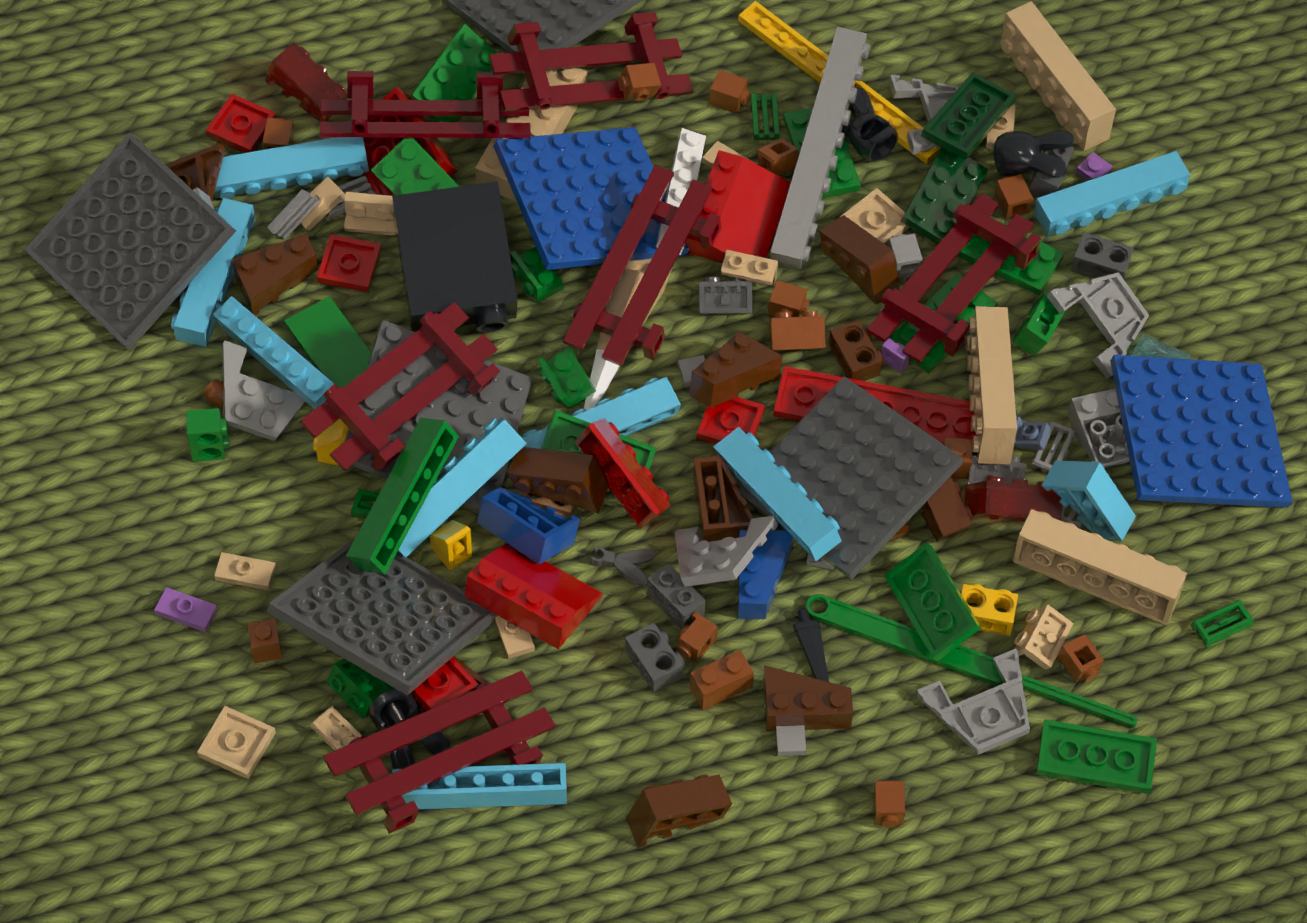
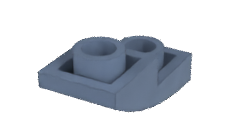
[1014,416,1051,450]

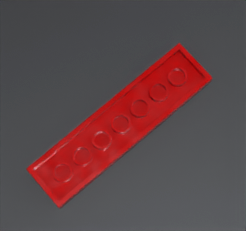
[773,366,977,455]

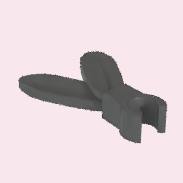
[591,547,655,586]

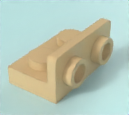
[344,192,396,236]
[721,250,778,286]
[1014,604,1074,670]

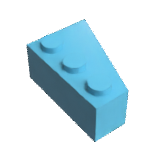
[1041,460,1136,541]

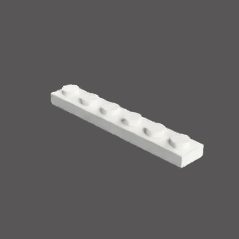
[656,128,706,255]

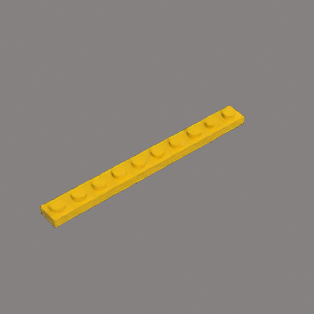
[738,1,941,165]

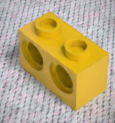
[961,584,1018,636]

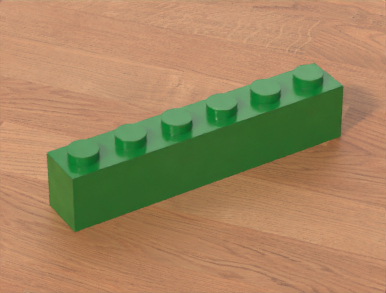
[346,418,459,575]

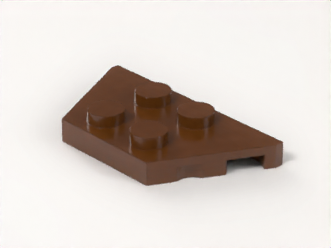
[165,143,225,201]

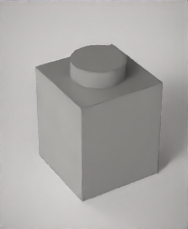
[888,234,923,278]

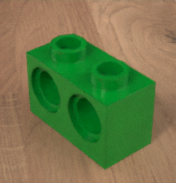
[1012,291,1066,356]
[186,408,230,462]

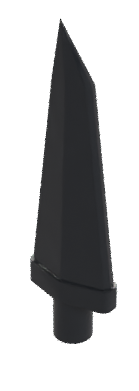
[793,609,829,682]

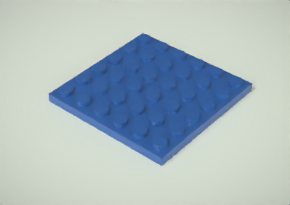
[493,127,690,270]
[1110,355,1293,508]

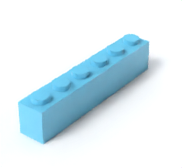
[214,137,369,199]
[1034,151,1190,237]
[171,198,255,347]
[213,296,334,409]
[522,377,681,449]
[399,417,527,558]
[713,427,842,561]
[392,763,567,809]

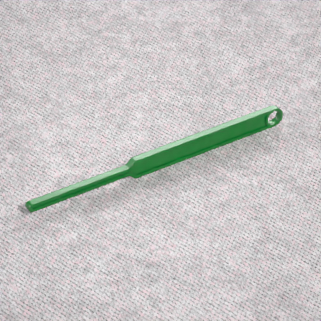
[805,594,1138,729]

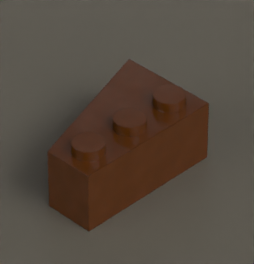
[232,233,318,316]

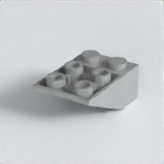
[1068,388,1130,468]

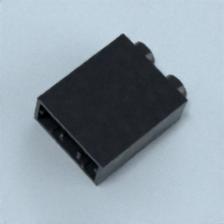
[392,181,518,333]

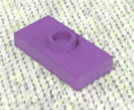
[154,587,218,633]

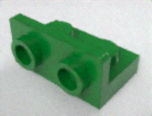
[510,247,564,303]
[537,347,596,409]
[327,659,395,719]

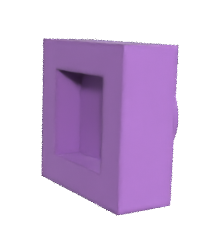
[1076,152,1113,181]
[881,339,909,374]

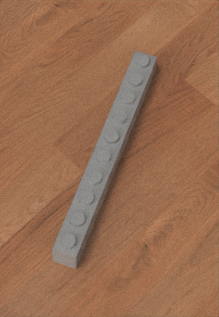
[770,27,870,270]

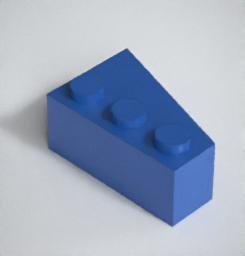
[477,487,580,564]
[738,530,794,619]

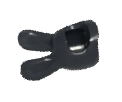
[841,87,898,162]
[994,130,1074,178]
[368,689,450,769]

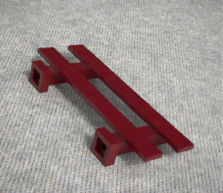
[489,12,693,111]
[320,71,531,138]
[563,165,722,366]
[866,194,1041,363]
[300,302,500,472]
[323,670,556,834]

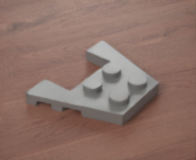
[889,75,960,154]
[1046,272,1149,379]
[221,340,305,441]
[675,515,778,587]
[917,649,1030,755]

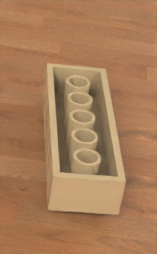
[1000,1,1116,151]
[475,68,587,201]
[965,306,1017,465]
[1013,509,1187,626]

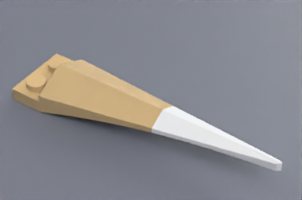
[584,259,672,411]

